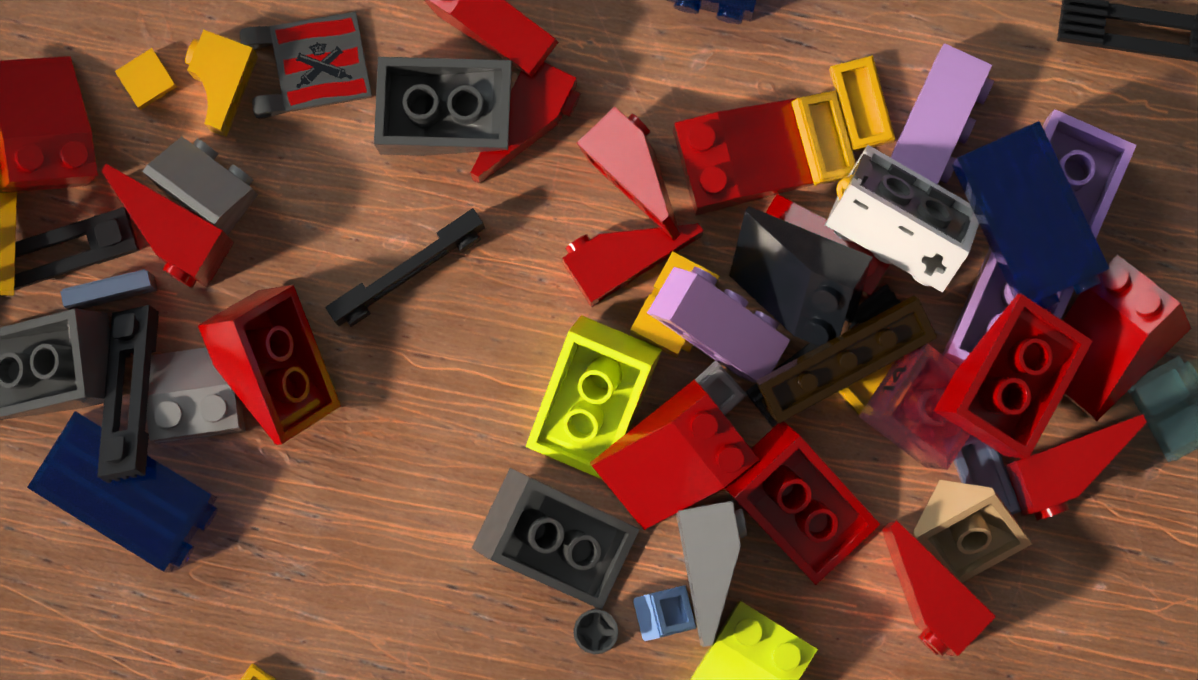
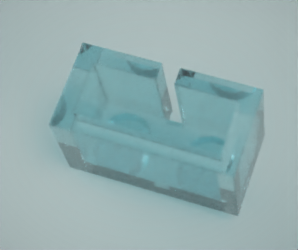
[1128,356,1198,462]

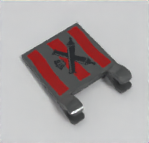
[239,12,372,119]

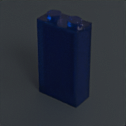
[952,121,1110,309]
[27,411,218,573]

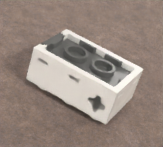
[825,145,983,292]

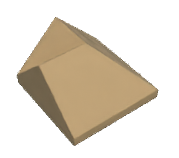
[913,480,1032,583]

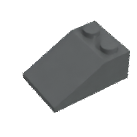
[374,57,512,156]
[0,309,110,420]
[472,468,640,610]

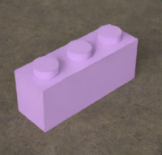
[890,43,994,185]
[647,267,790,383]

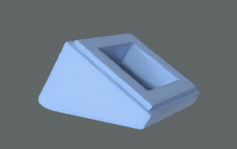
[633,585,696,641]

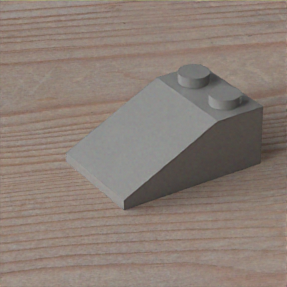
[676,501,747,647]

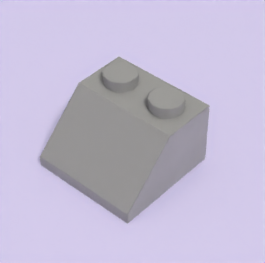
[142,136,258,235]
[146,347,246,444]

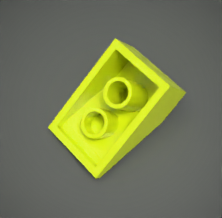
[525,315,662,480]
[690,601,818,680]

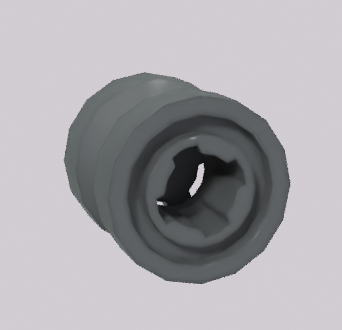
[573,609,618,654]

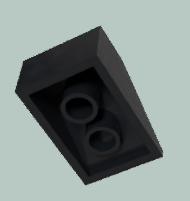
[729,206,872,346]

